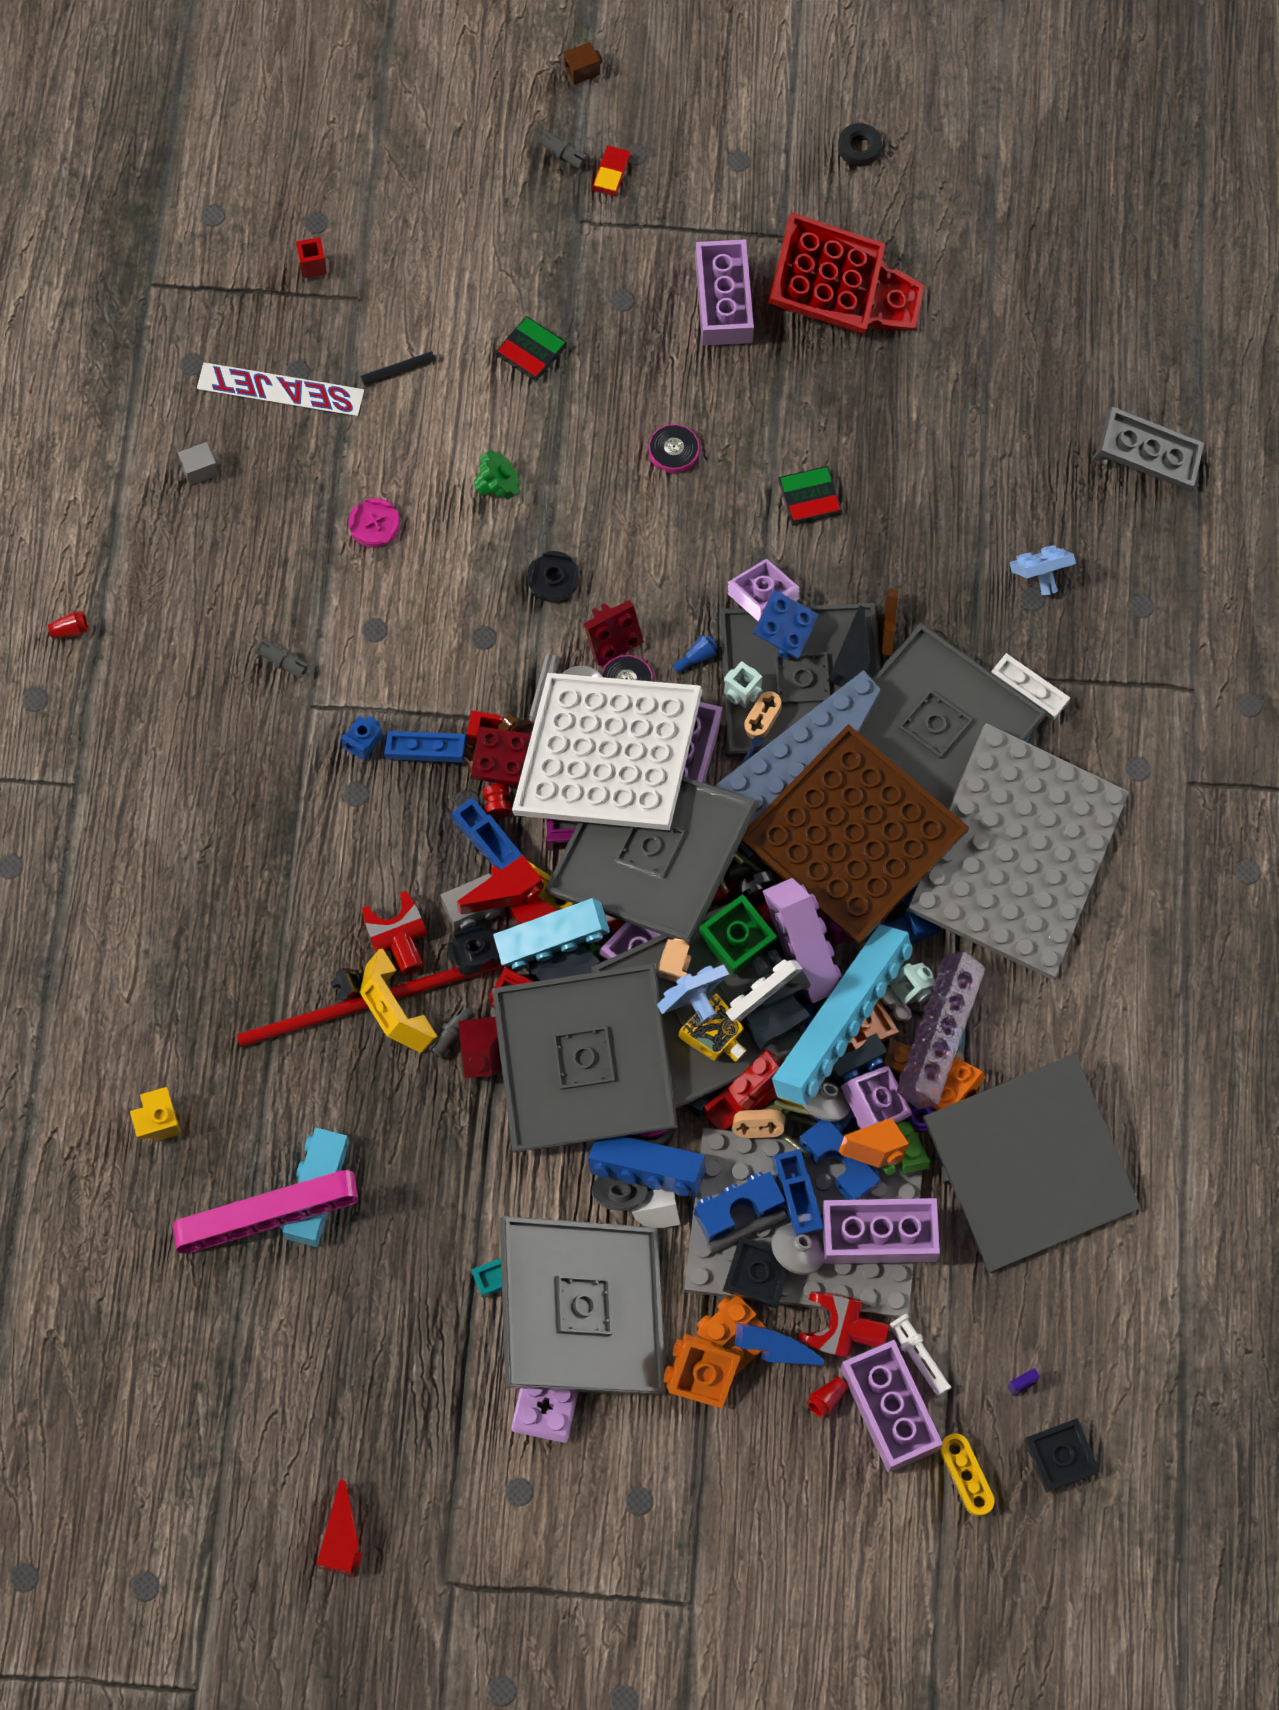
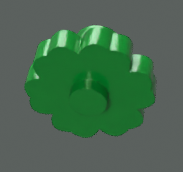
[474,449,521,500]

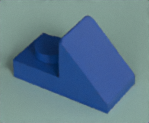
[884,910,939,945]

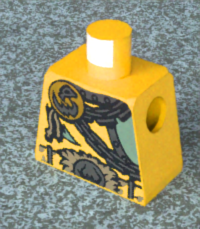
[678,993,747,1062]

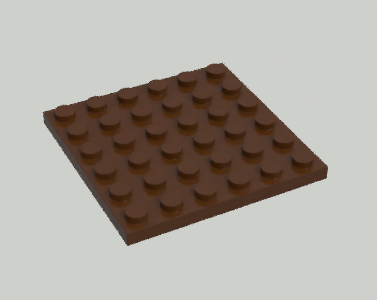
[741,724,969,945]

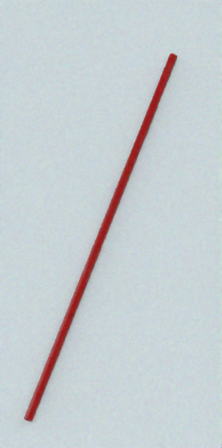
[236,871,785,1047]

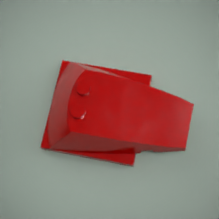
[768,212,925,334]

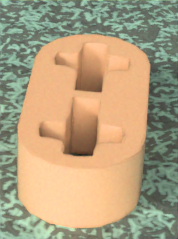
[744,691,782,739]
[732,1109,786,1138]

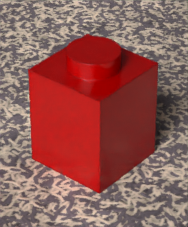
[296,237,327,279]

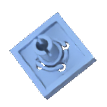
[1009,545,1076,595]
[657,965,729,1023]

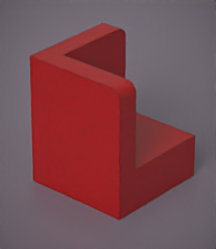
[466,710,503,746]
[703,1087,747,1131]

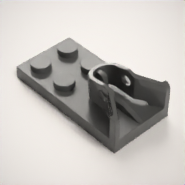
[1091,406,1204,491]

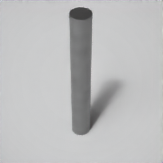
[707,1208,787,1254]

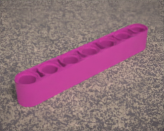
[172,1170,359,1254]

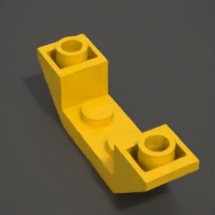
[360,948,437,1053]

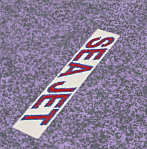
[197,362,364,416]

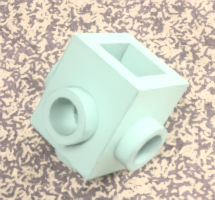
[724,661,763,708]
[889,963,938,1005]

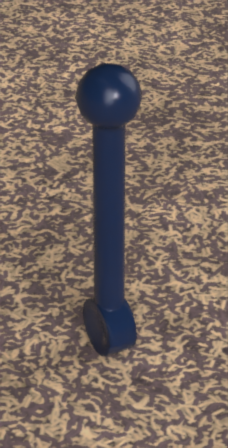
[740,737,762,765]

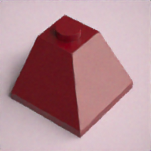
[458,1016,502,1079]

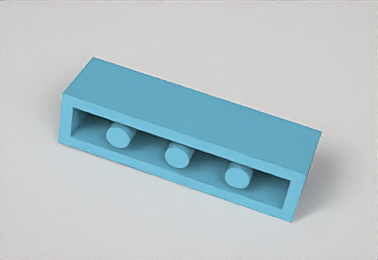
[493,898,610,970]
[280,1127,349,1247]

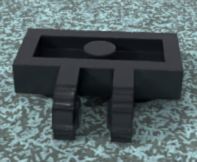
[748,950,811,1010]

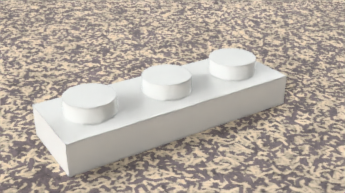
[991,653,1070,721]
[726,960,803,1022]

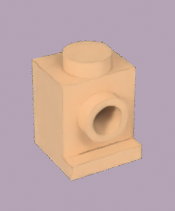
[657,938,691,983]

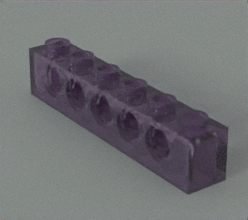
[896,950,986,1110]

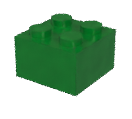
[699,894,777,977]

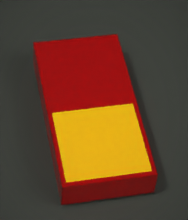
[593,145,631,196]

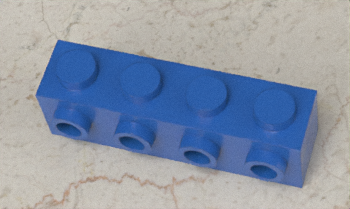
[588,1137,706,1197]

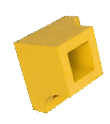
[130,1087,181,1142]

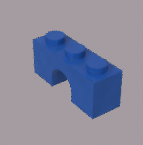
[799,1120,880,1200]
[694,1172,785,1243]

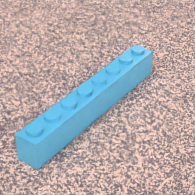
[772,924,912,1106]

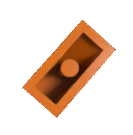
[839,1118,909,1168]

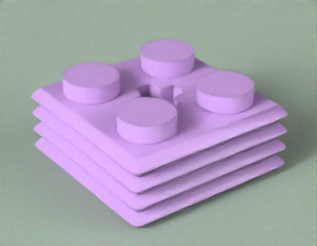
[728,559,799,621]
[841,1066,912,1129]
[512,1388,579,1443]

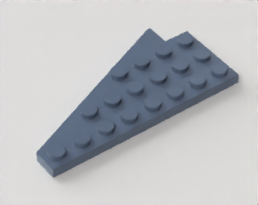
[714,670,881,860]

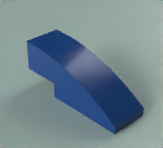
[452,797,522,870]
[772,1149,823,1235]
[735,1323,824,1365]

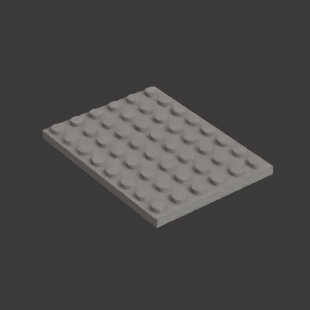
[906,723,1129,979]
[684,1128,922,1318]

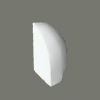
[632,1189,681,1228]

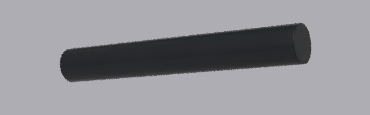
[360,351,435,385]

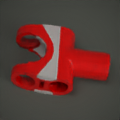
[362,891,427,975]
[798,1291,888,1357]

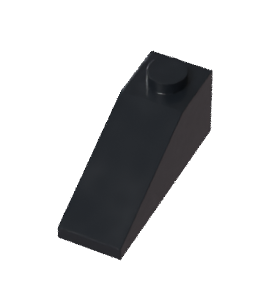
[827,605,871,687]

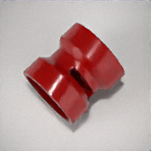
[483,784,512,819]

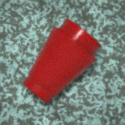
[48,610,89,639]
[807,1376,848,1418]

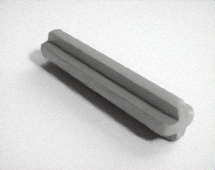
[529,654,559,723]

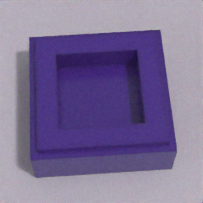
[1008,1368,1040,1396]

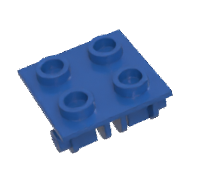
[753,589,819,659]

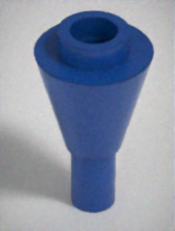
[672,634,718,674]

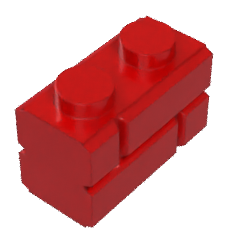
[728,1050,784,1110]

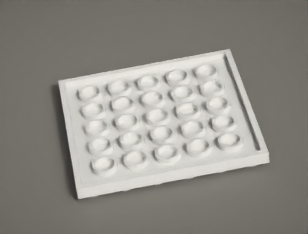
[512,673,702,830]

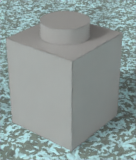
[178,442,220,485]

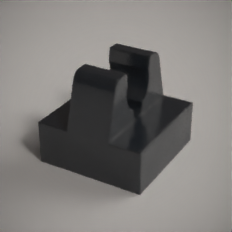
[331,968,362,1001]

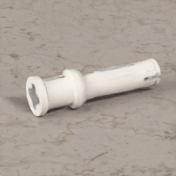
[888,1314,952,1397]

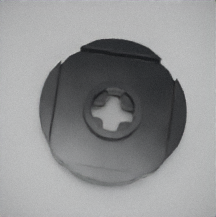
[528,551,580,602]
[728,871,781,907]
[447,925,501,975]

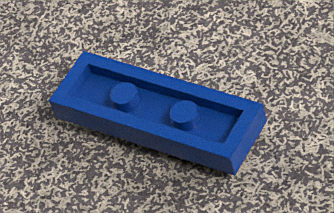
[384,731,467,762]

